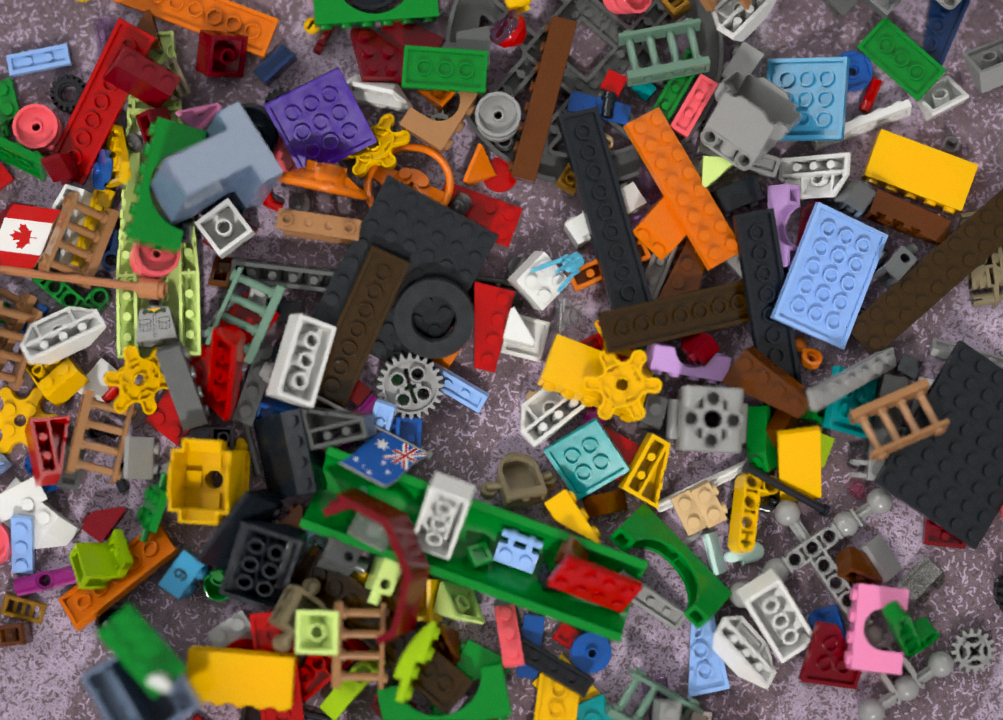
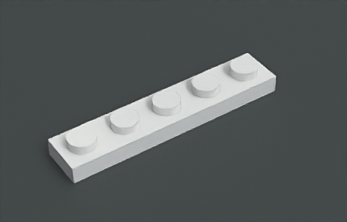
[812,99,912,151]

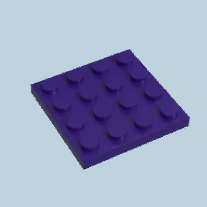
[264,66,377,169]

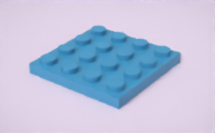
[766,57,850,141]

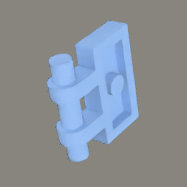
[494,528,544,574]

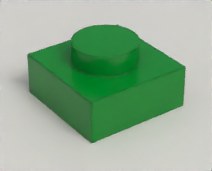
[465,541,494,569]

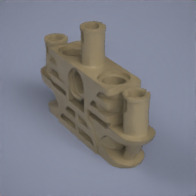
[959,207,1003,308]

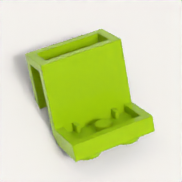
[69,529,133,589]

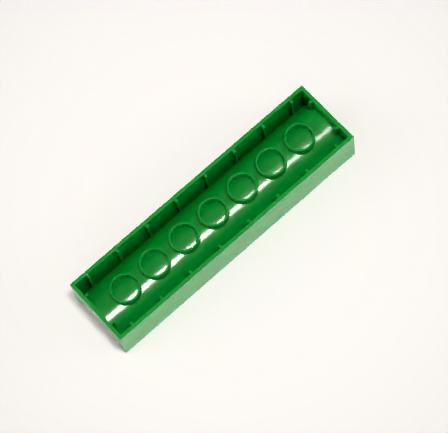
[299,446,648,643]

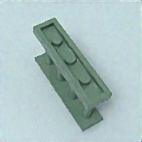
[618,18,710,87]
[204,266,287,364]
[603,667,704,720]

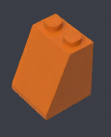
[633,196,686,260]

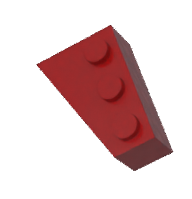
[25,415,71,486]

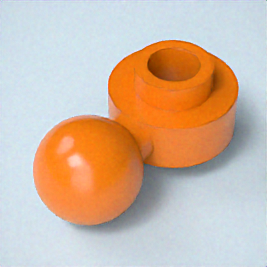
[795,337,823,370]

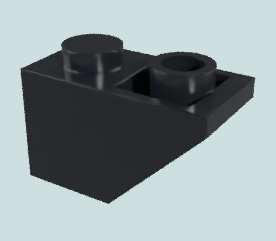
[192,427,235,449]

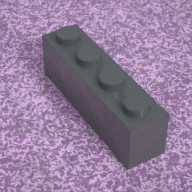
[155,341,211,431]
[864,374,909,460]

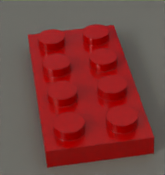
[442,180,523,248]
[547,554,642,613]

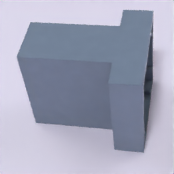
[150,102,284,226]
[81,629,205,720]

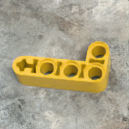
[728,473,779,554]

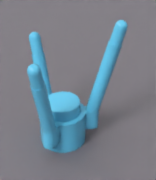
[531,252,584,292]

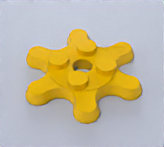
[343,113,410,177]
[103,345,169,415]
[582,350,662,420]
[0,386,57,455]

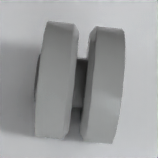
[475,91,521,142]

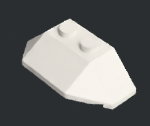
[711,0,777,42]
[346,74,413,113]
[779,152,851,200]
[20,306,107,364]
[520,388,587,448]
[3,477,80,549]
[713,616,777,689]

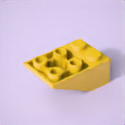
[25,356,90,408]
[544,489,601,544]

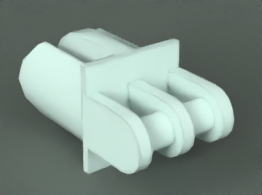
[723,542,764,565]

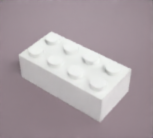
[266,314,337,408]
[415,471,476,561]
[736,568,812,663]

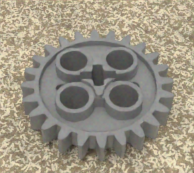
[377,351,445,420]

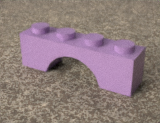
[767,184,800,270]
[644,342,732,384]

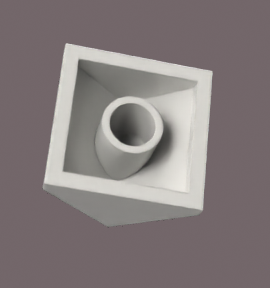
[915,75,969,121]
[503,307,536,348]

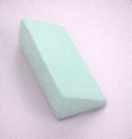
[702,531,727,575]

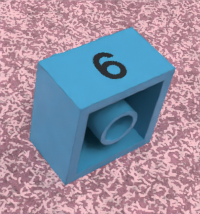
[158,549,209,599]

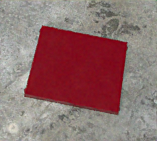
[379,22,444,52]

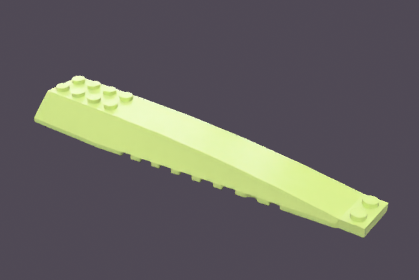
[116,31,202,360]

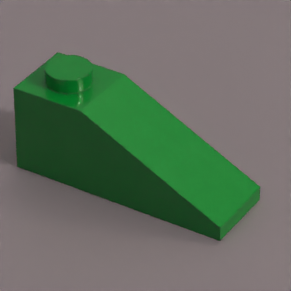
[746,405,778,472]

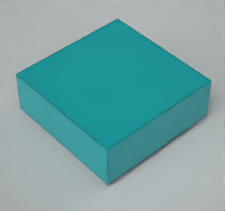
[631,83,657,102]

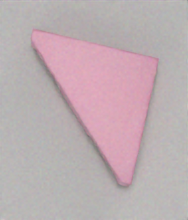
[175,103,223,130]

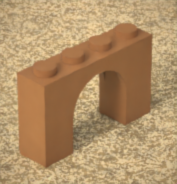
[399,83,488,154]

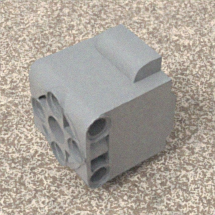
[700,70,803,171]
[665,386,749,453]

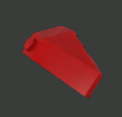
[299,625,369,703]

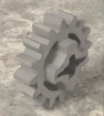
[949,628,996,674]

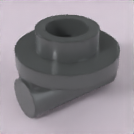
[507,257,527,276]

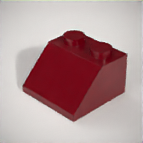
[195,30,248,77]

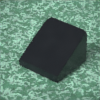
[173,218,194,243]
[894,353,922,380]

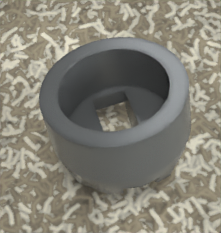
[942,136,960,153]

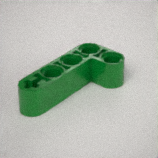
[31,263,112,316]
[882,601,939,657]

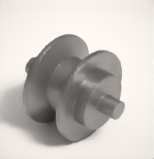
[126,130,145,153]
[288,193,310,212]
[449,193,472,215]

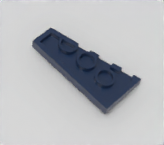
[922,0,971,66]

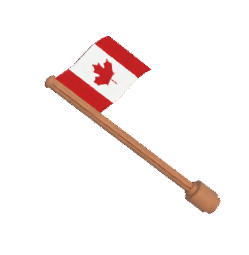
[0,204,168,300]

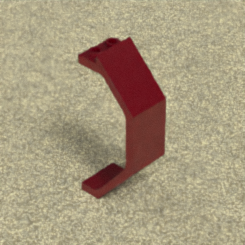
[322,488,430,645]

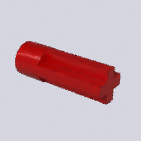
[858,77,883,114]

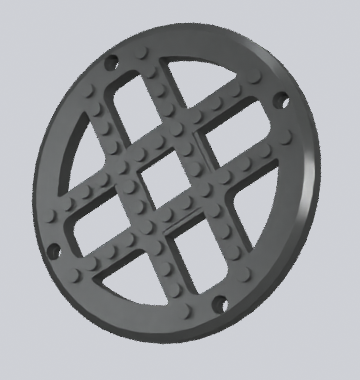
[446,0,724,184]

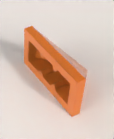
[417,89,456,113]
[463,143,496,187]

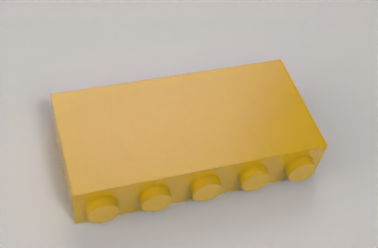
[861,129,978,215]
[537,334,654,422]
[187,645,297,711]

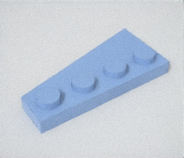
[688,615,730,697]

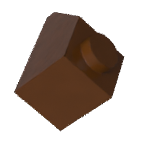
[836,546,883,585]

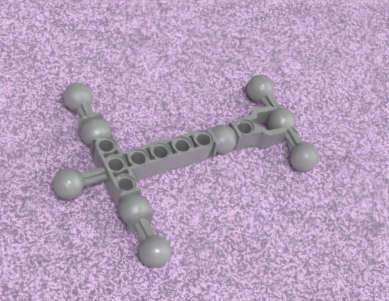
[729,488,954,720]

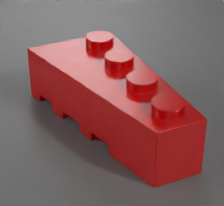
[473,281,515,373]

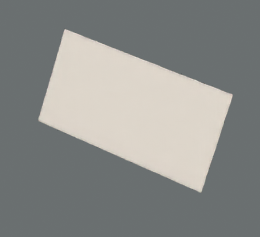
[0,477,48,523]

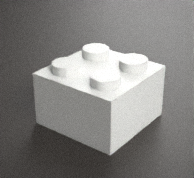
[195,198,255,259]
[507,251,571,311]

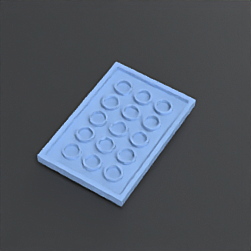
[770,202,888,350]

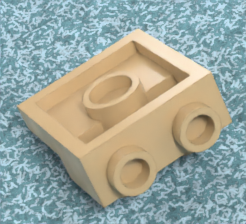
[670,479,728,536]

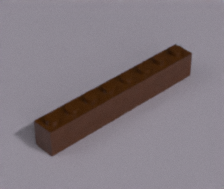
[508,16,577,185]

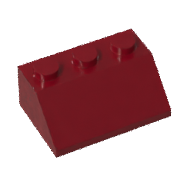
[102,42,181,108]

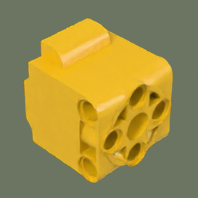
[167,439,250,525]

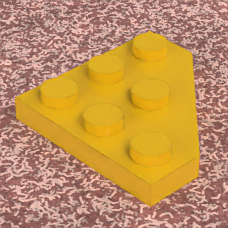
[105,124,131,188]

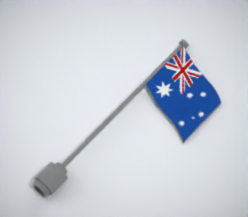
[259,361,433,487]

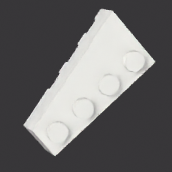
[563,182,647,249]
[44,184,92,268]

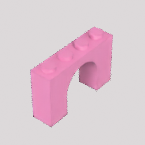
[844,583,909,675]

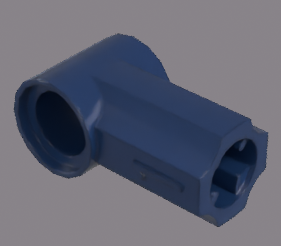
[101,229,119,272]

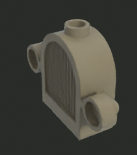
[480,452,557,510]
[268,578,327,652]

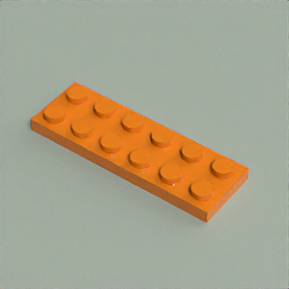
[58,524,179,632]

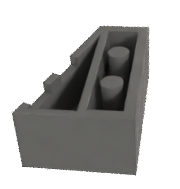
[820,180,876,219]
[301,407,377,450]

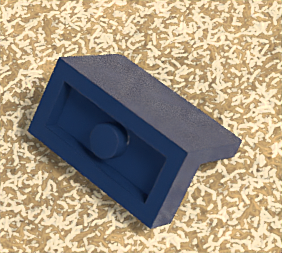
[253,44,298,87]

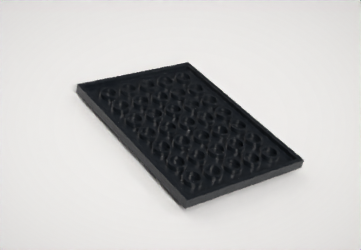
[311,174,499,377]
[873,341,1003,550]

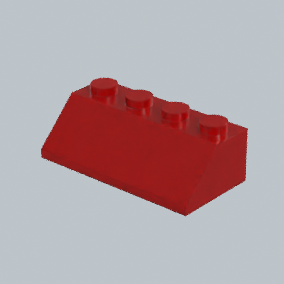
[205,325,246,422]

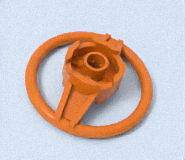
[363,143,454,208]
[278,160,368,200]

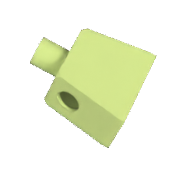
[365,556,402,606]

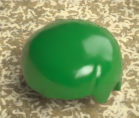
[203,567,229,601]

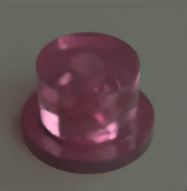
[847,482,865,500]

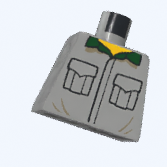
[136,299,180,348]

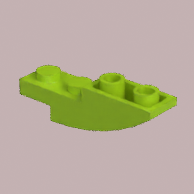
[393,621,441,703]
[319,649,387,720]

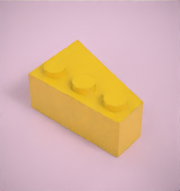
[617,432,671,509]

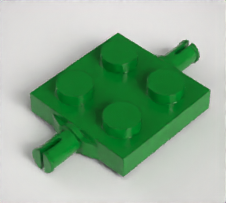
[0,78,21,138]
[137,472,168,543]

